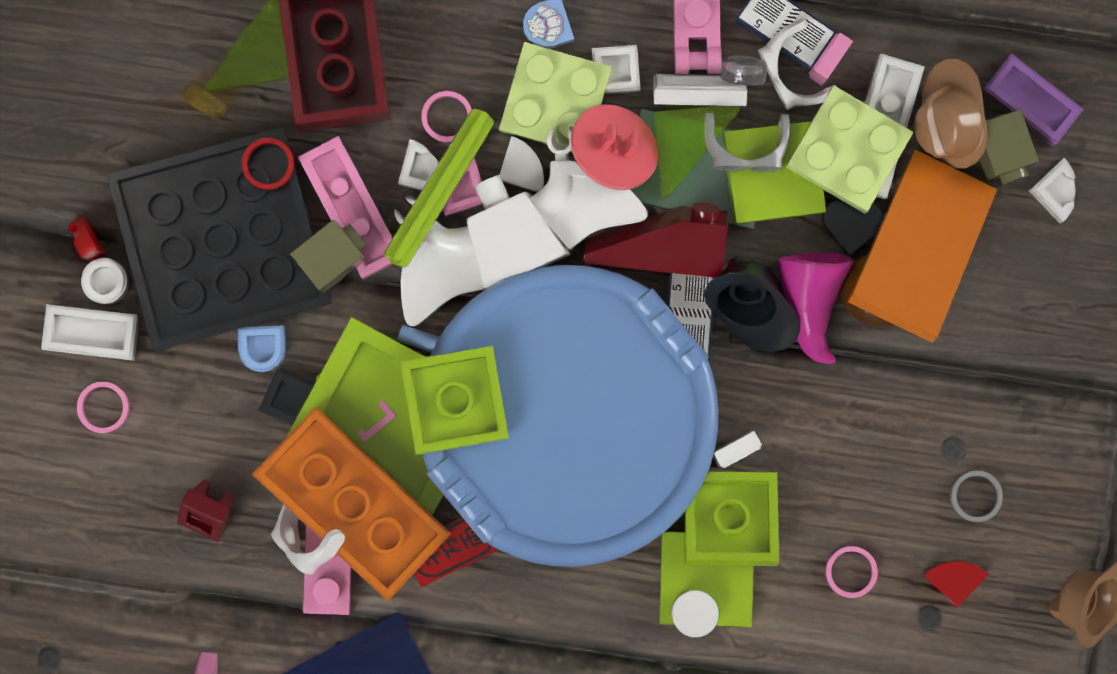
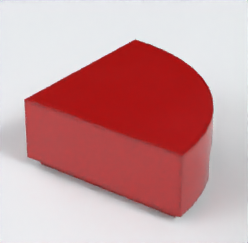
[68,214,107,261]
[922,561,989,608]

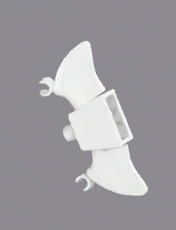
[395,126,648,326]

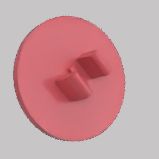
[571,105,659,190]

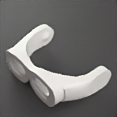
[758,18,837,110]
[271,504,345,575]

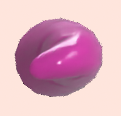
[777,253,854,364]

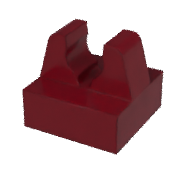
[177,480,233,542]

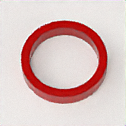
[242,138,295,190]

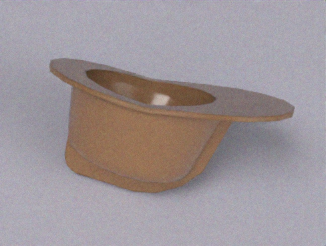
[914,59,988,168]
[1049,562,1117,649]

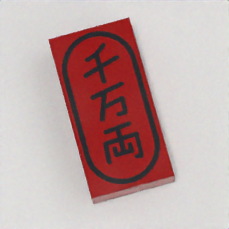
[414,517,499,588]

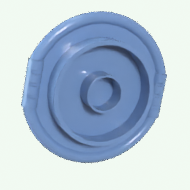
[423,265,719,567]

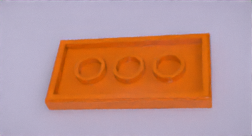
[848,150,998,343]
[252,407,451,601]

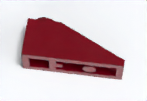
[583,203,728,278]

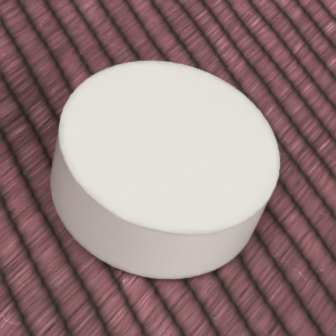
[81,258,130,304]
[671,590,719,637]

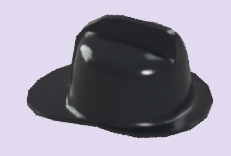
[704,256,800,352]

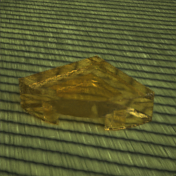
[181,82,228,121]

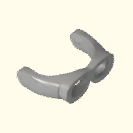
[704,113,790,172]

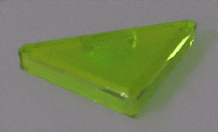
[206,0,289,93]
[653,106,739,198]

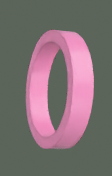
[421,91,472,143]
[77,382,130,433]
[825,546,878,598]

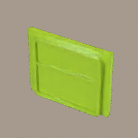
[285,317,443,515]

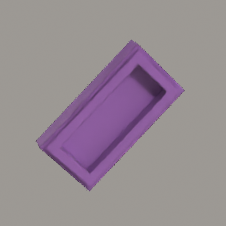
[981,53,1084,147]

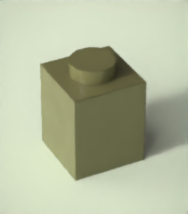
[979,109,1039,185]
[290,219,367,293]

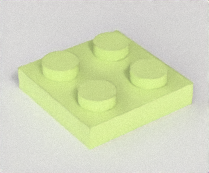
[499,42,612,152]
[785,86,913,214]

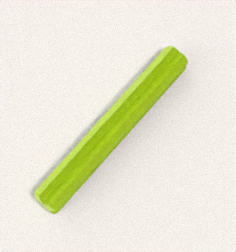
[384,109,494,268]

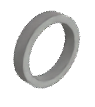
[950,470,1003,522]

